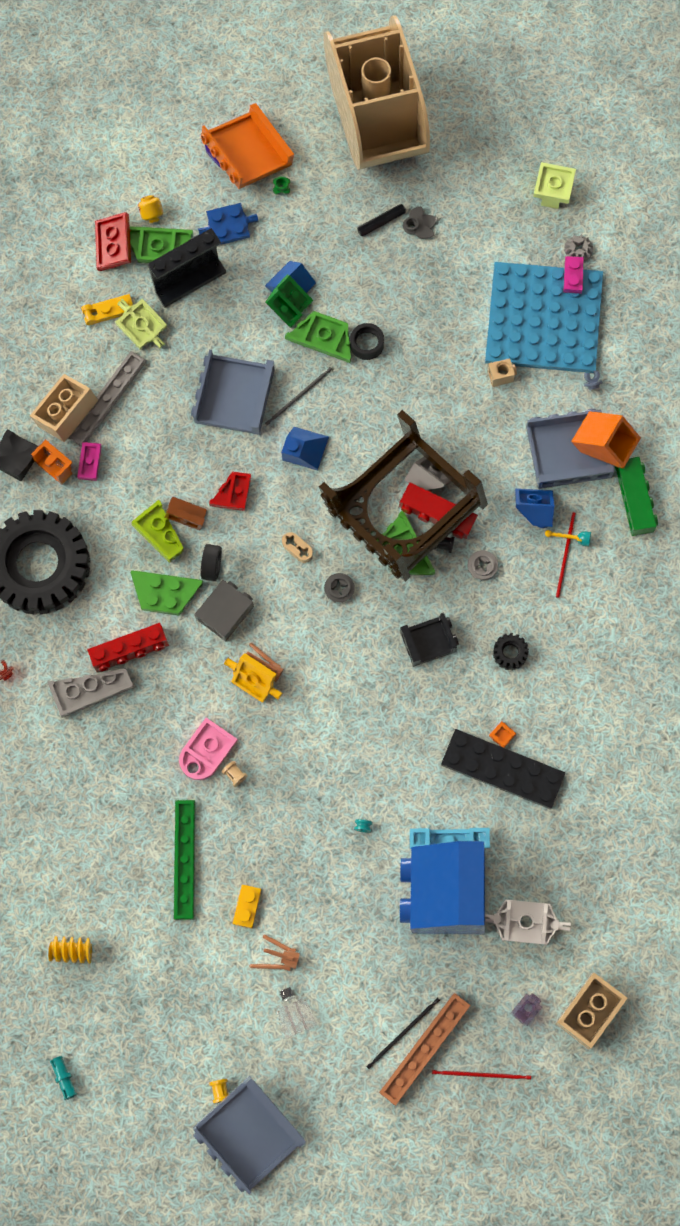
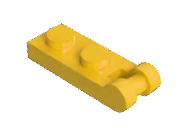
[81,294,133,325]

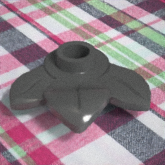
[403,206,437,239]

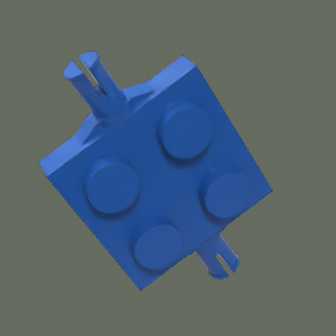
[198,203,258,246]

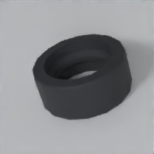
[350,323,384,360]
[200,544,222,581]

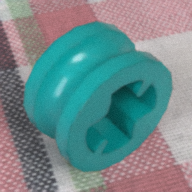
[354,819,373,833]

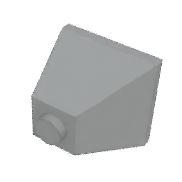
[405,457,451,490]

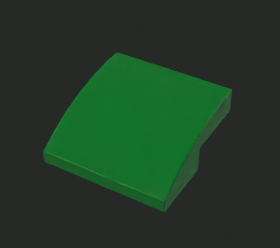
[265,274,313,328]

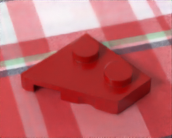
[209,471,251,511]

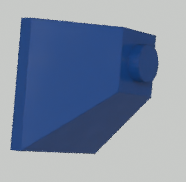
[281,427,329,471]
[515,488,554,528]

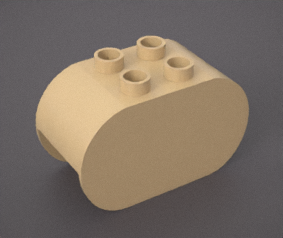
[323,15,430,170]

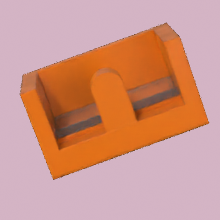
[31,439,73,485]

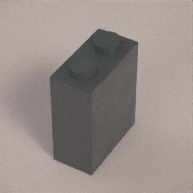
[194,580,254,642]

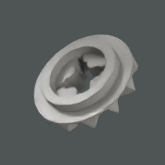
[564,234,593,261]
[467,550,498,580]

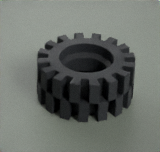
[493,633,529,670]

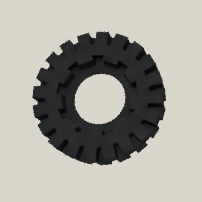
[0,510,90,615]

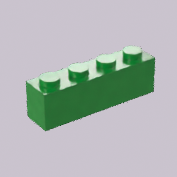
[615,456,658,536]

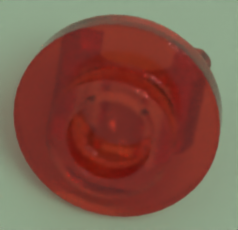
[0,660,14,681]

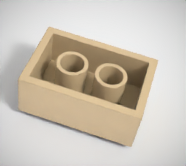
[30,374,98,442]
[556,973,627,1050]

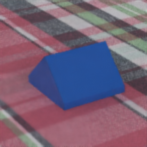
[265,261,316,293]

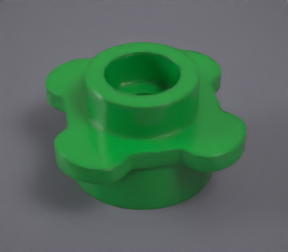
[273,176,290,194]

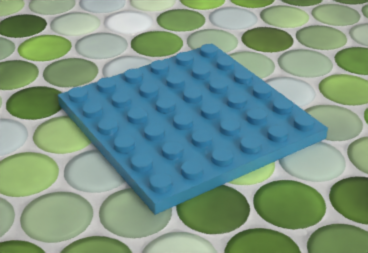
[485,262,603,373]

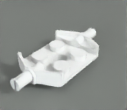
[485,899,571,945]

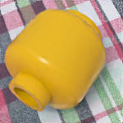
[138,195,164,223]

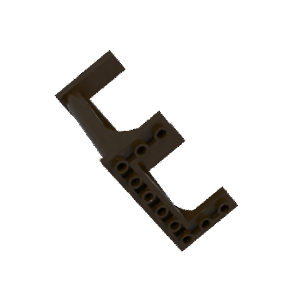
[319,410,488,582]

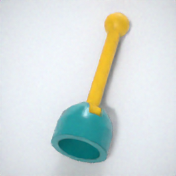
[545,530,591,547]

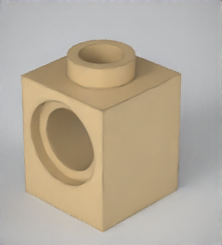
[488,358,517,387]

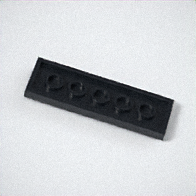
[441,729,566,810]

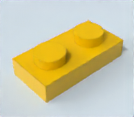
[232,885,262,929]

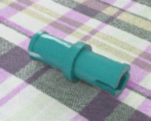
[50,1056,77,1100]

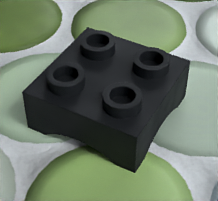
[0,429,38,481]

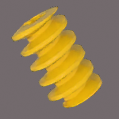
[48,936,92,964]

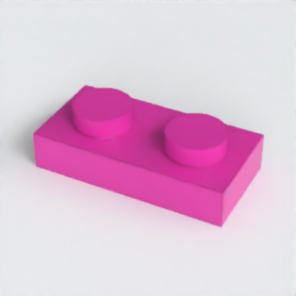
[563,256,584,294]
[77,442,102,481]

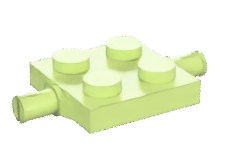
[115,299,167,350]

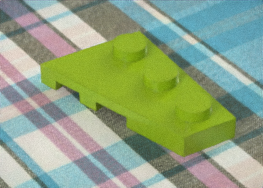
[131,500,184,563]

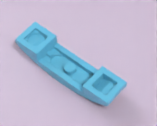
[410,828,490,849]

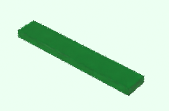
[174,800,195,920]

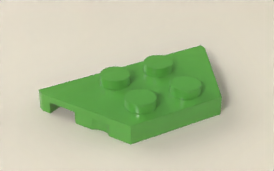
[130,226,193,263]
[285,311,351,363]
[377,511,435,575]
[130,570,203,616]

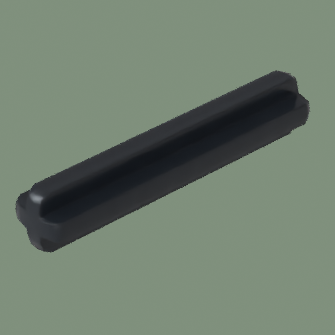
[357,204,406,236]

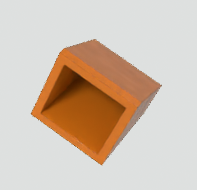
[571,411,641,468]

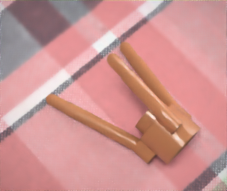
[246,643,284,682]
[249,935,300,971]

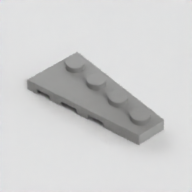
[48,669,134,718]

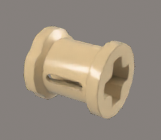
[222,761,248,787]

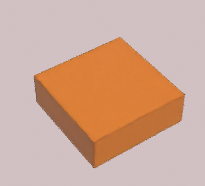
[489,721,516,748]

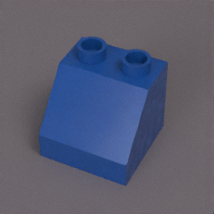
[400,841,485,935]

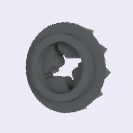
[324,573,355,603]

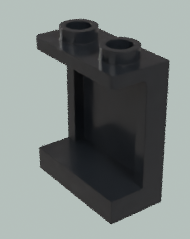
[400,613,459,667]

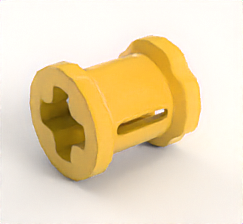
[209,1079,228,1104]

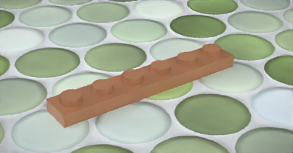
[379,993,471,1106]

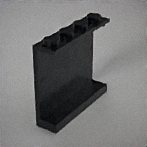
[148,228,226,308]

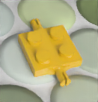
[224,653,283,703]

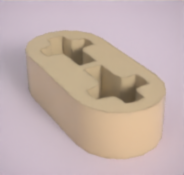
[282,532,313,563]

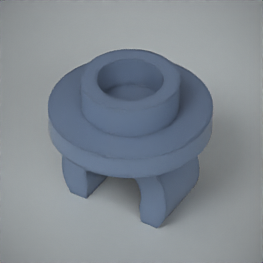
[584,371,603,390]

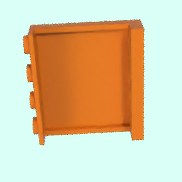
[200,103,294,189]

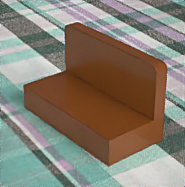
[164,497,207,530]

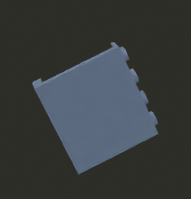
[191,349,275,435]
[526,409,614,489]
[193,1076,306,1195]

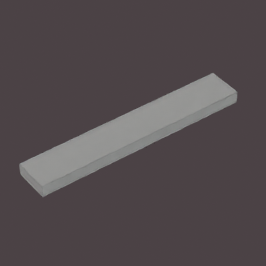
[68,351,146,447]

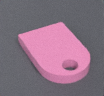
[179,718,238,780]

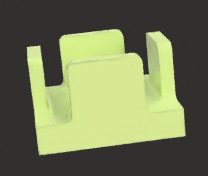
[533,162,576,209]

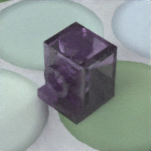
[510,993,542,1027]

